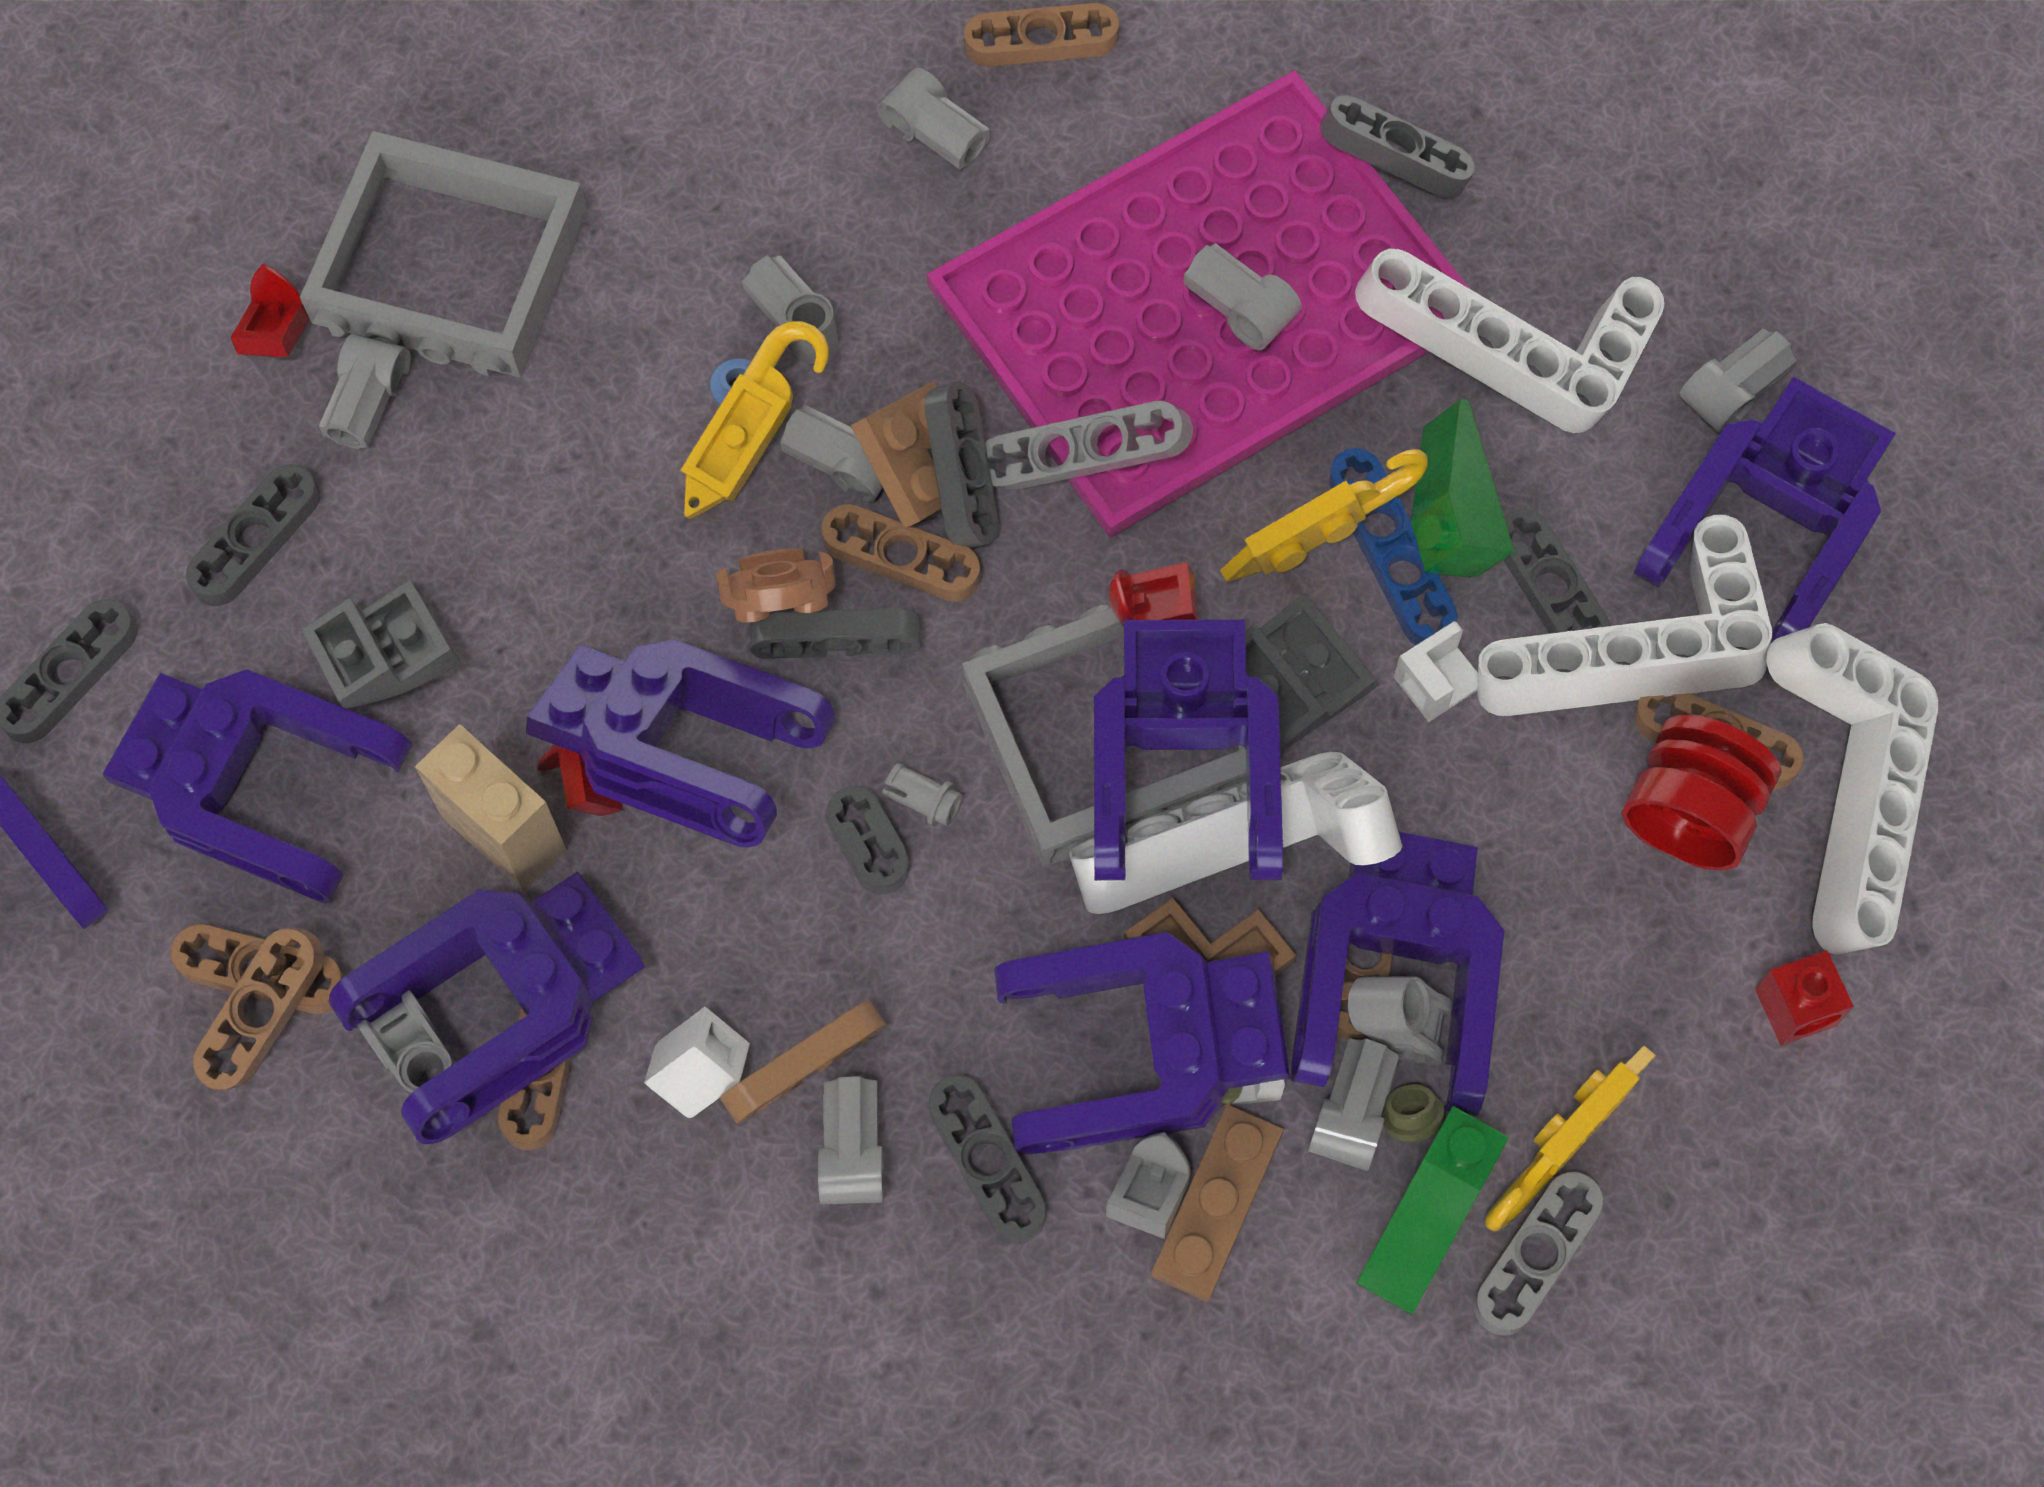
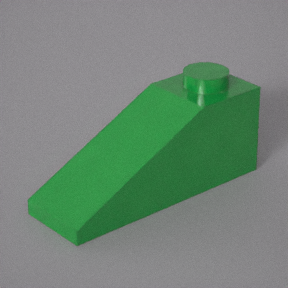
[1411,399,1514,578]
[1356,1106,1509,1315]

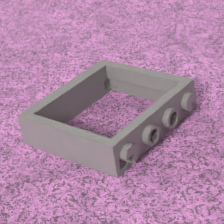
[300,131,588,378]
[962,605,1246,868]

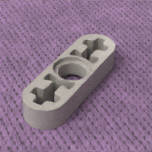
[1474,1172,1603,1336]

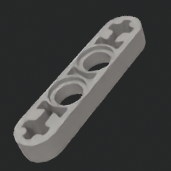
[985,401,1193,491]

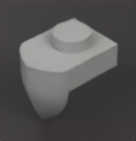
[1106,1132,1191,1239]

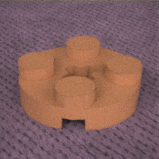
[716,548,836,623]

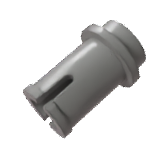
[882,762,963,826]

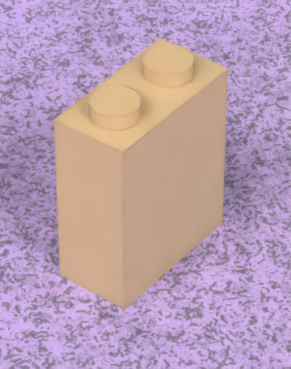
[415,724,567,892]

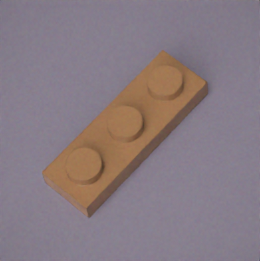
[1150,1104,1284,1303]

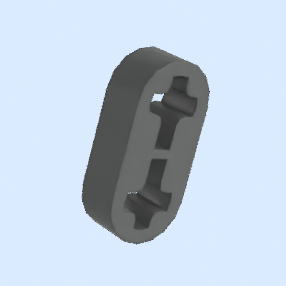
[826,786,909,894]

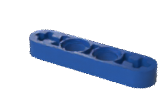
[1329,448,1458,645]

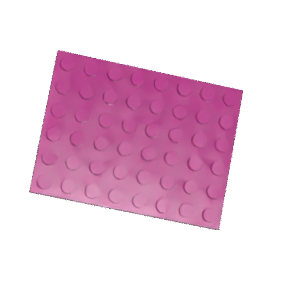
[927,70,1470,538]

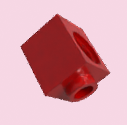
[1755,950,1854,1046]

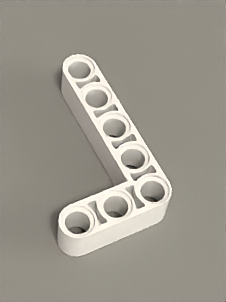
[1355,249,1665,433]
[1478,515,1772,716]
[1766,623,1938,955]
[1069,752,1402,914]

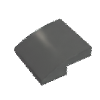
[301,579,461,709]
[1245,592,1379,751]

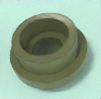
[1382,1084,1445,1142]

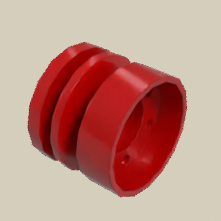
[1621,714,1782,871]

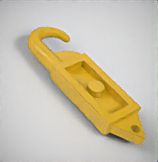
[680,321,829,519]
[1220,449,1428,583]
[1484,1045,1656,1231]

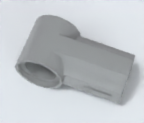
[877,67,990,170]
[1183,243,1302,350]
[742,255,839,364]
[1679,329,1797,434]
[319,333,411,449]
[780,405,883,503]
[1308,1038,1400,1172]
[818,1077,884,1205]

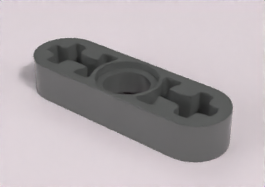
[1320,95,1475,198]
[925,381,999,549]
[186,464,320,606]
[1503,509,1610,634]
[0,599,137,743]
[750,608,920,659]
[929,1075,1046,1244]

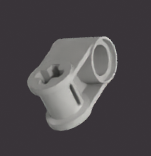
[1348,977,1453,1066]
[357,990,455,1096]

